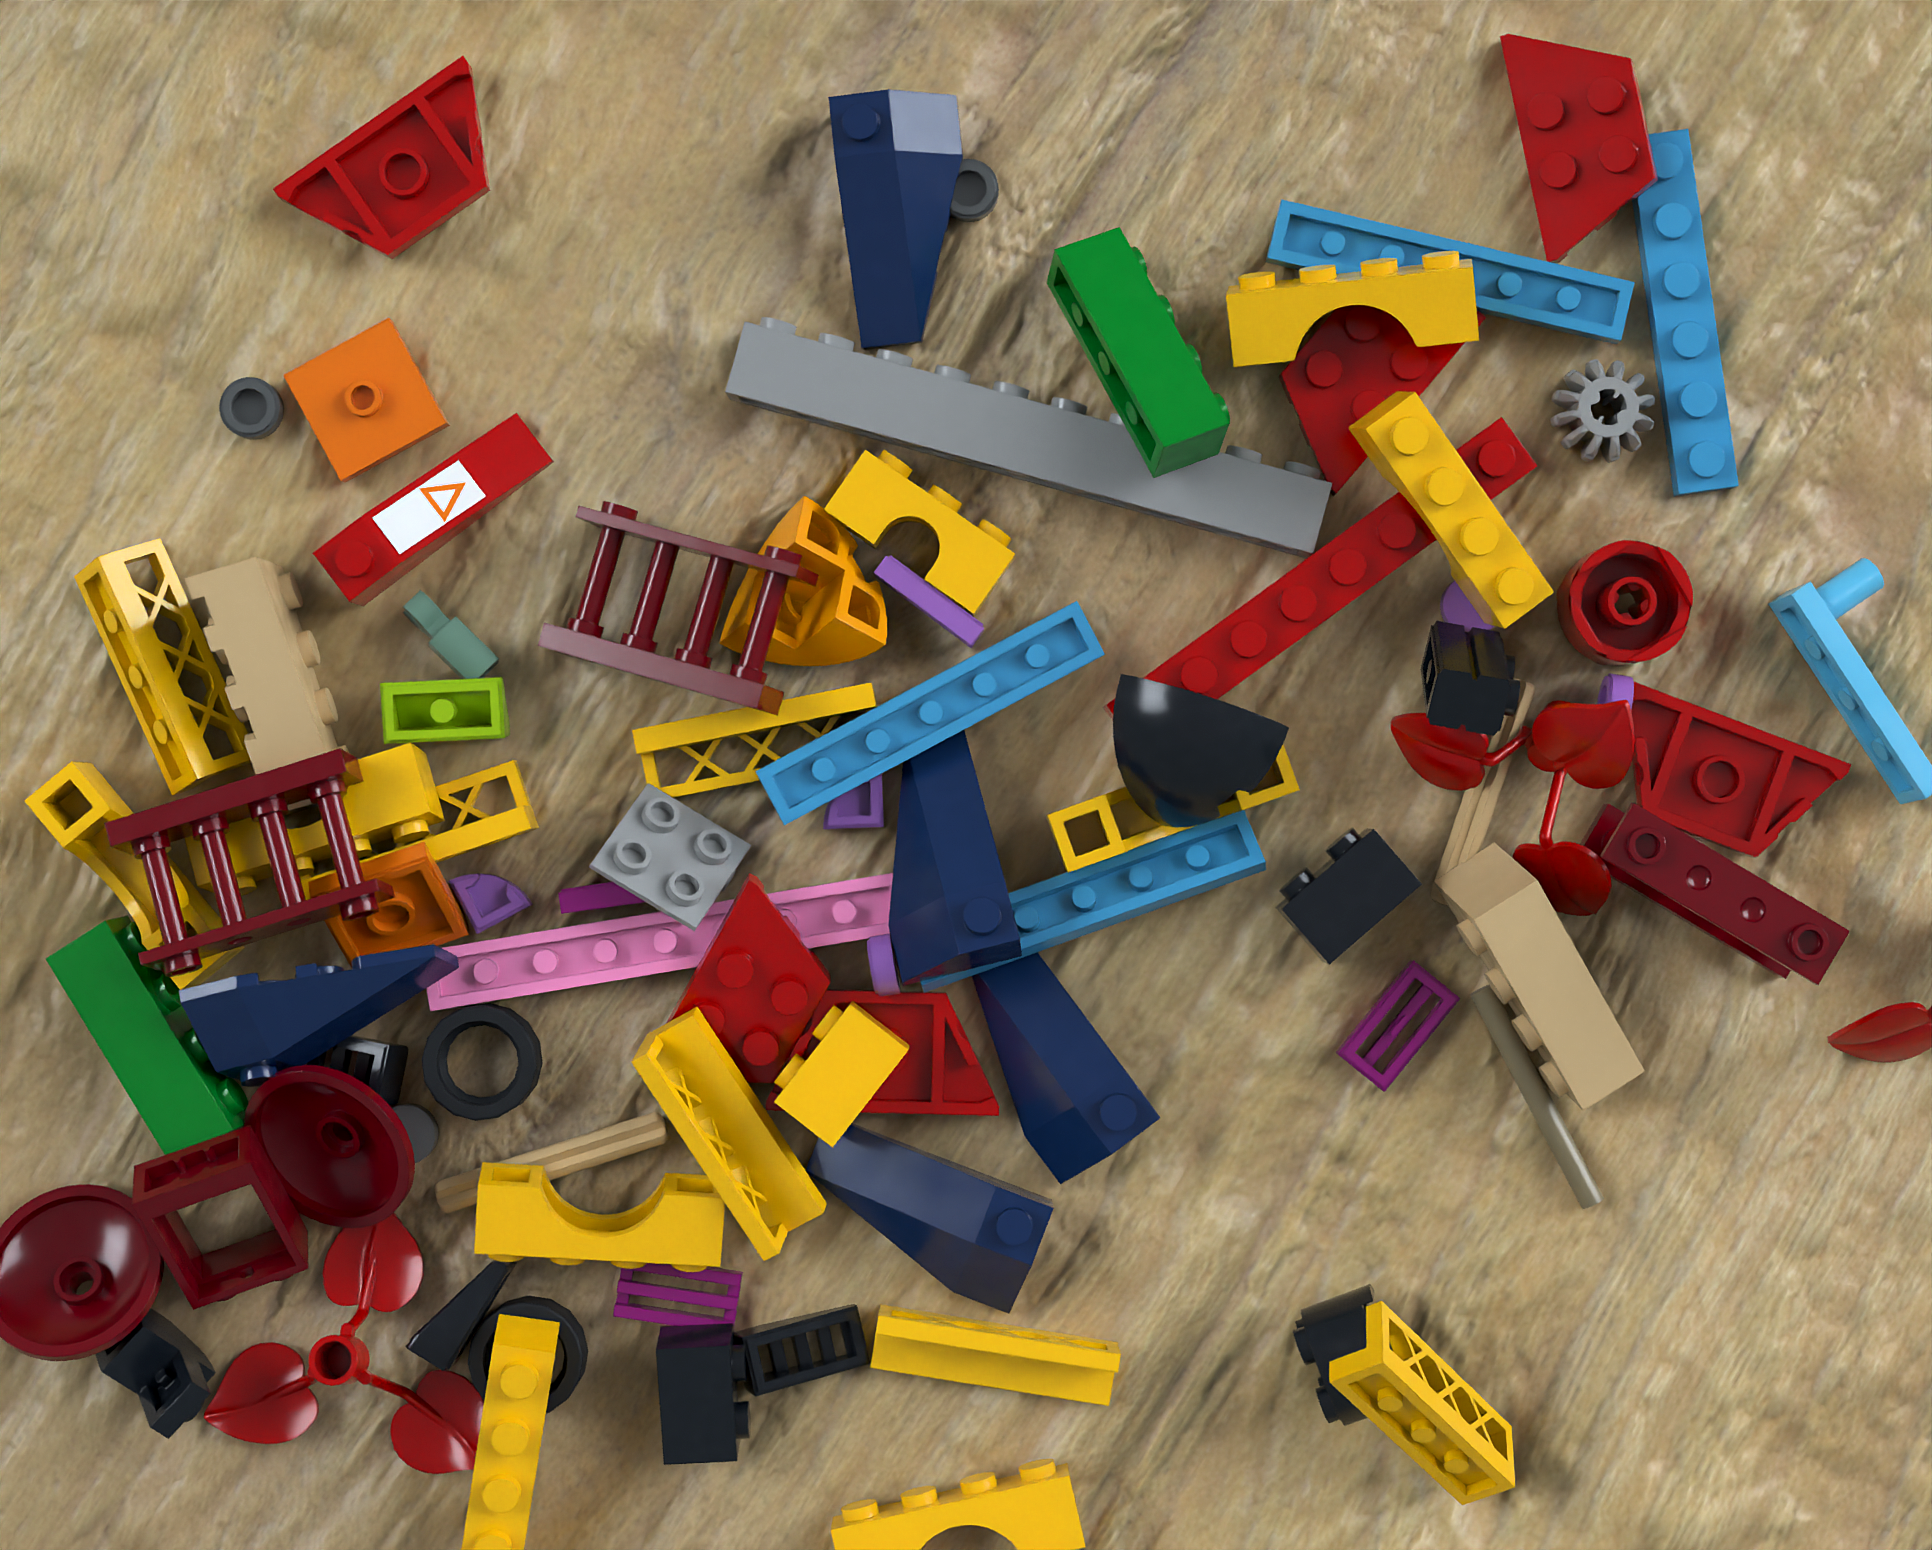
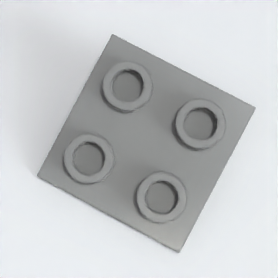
[589,783,751,931]

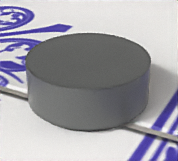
[950,159,999,222]
[219,377,284,440]
[392,1103,439,1163]

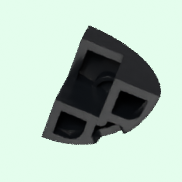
[1113,674,1289,827]

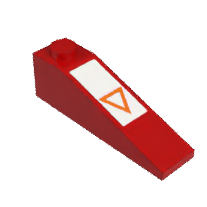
[313,413,554,607]

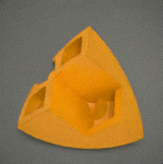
[719,496,887,666]

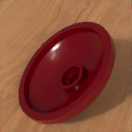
[244,1065,415,1228]
[0,1184,164,1361]

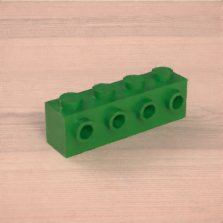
[1047,227,1230,478]
[46,915,248,1155]

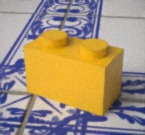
[774,1001,910,1148]

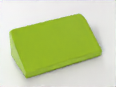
[380,677,510,744]

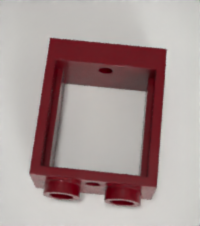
[132,1125,308,1310]

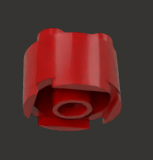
[1556,540,1693,666]

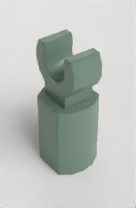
[403,590,499,679]

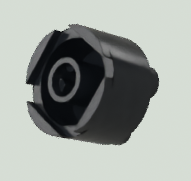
[1293,1284,1393,1426]

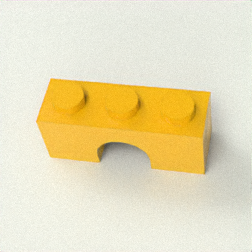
[824,450,1015,617]

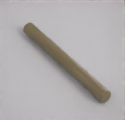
[1470,985,1604,1209]

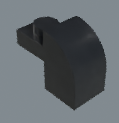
[95,1308,216,1439]

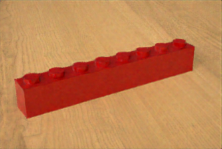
[1103,417,1537,721]

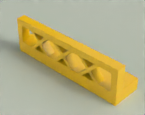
[74,538,251,796]
[632,683,877,798]
[300,760,539,900]
[631,1007,827,1261]
[1329,1301,1515,1505]
[870,1304,1121,1406]

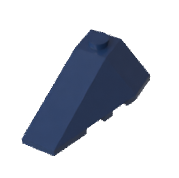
[828,89,963,350]
[888,730,1022,986]
[179,944,459,1087]
[972,952,1160,1184]
[806,1123,1054,1314]

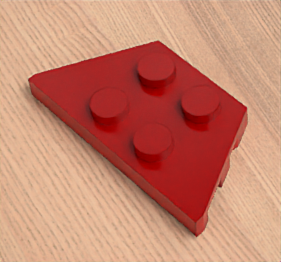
[1500,34,1658,264]
[273,56,490,259]
[1278,305,1487,496]
[1631,682,1852,858]
[640,873,831,1083]
[766,989,999,1116]

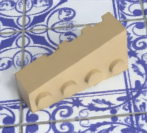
[185,557,350,816]
[1433,842,1645,1111]

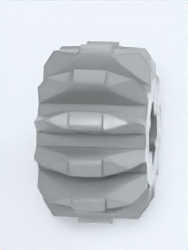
[1550,359,1655,463]

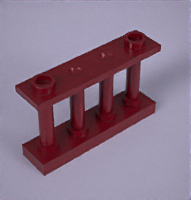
[537,501,819,716]
[104,748,395,977]
[1580,803,1850,985]

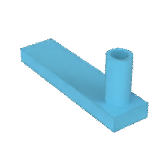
[1768,558,1932,804]

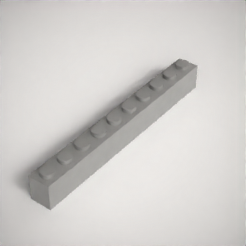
[725,317,1332,559]

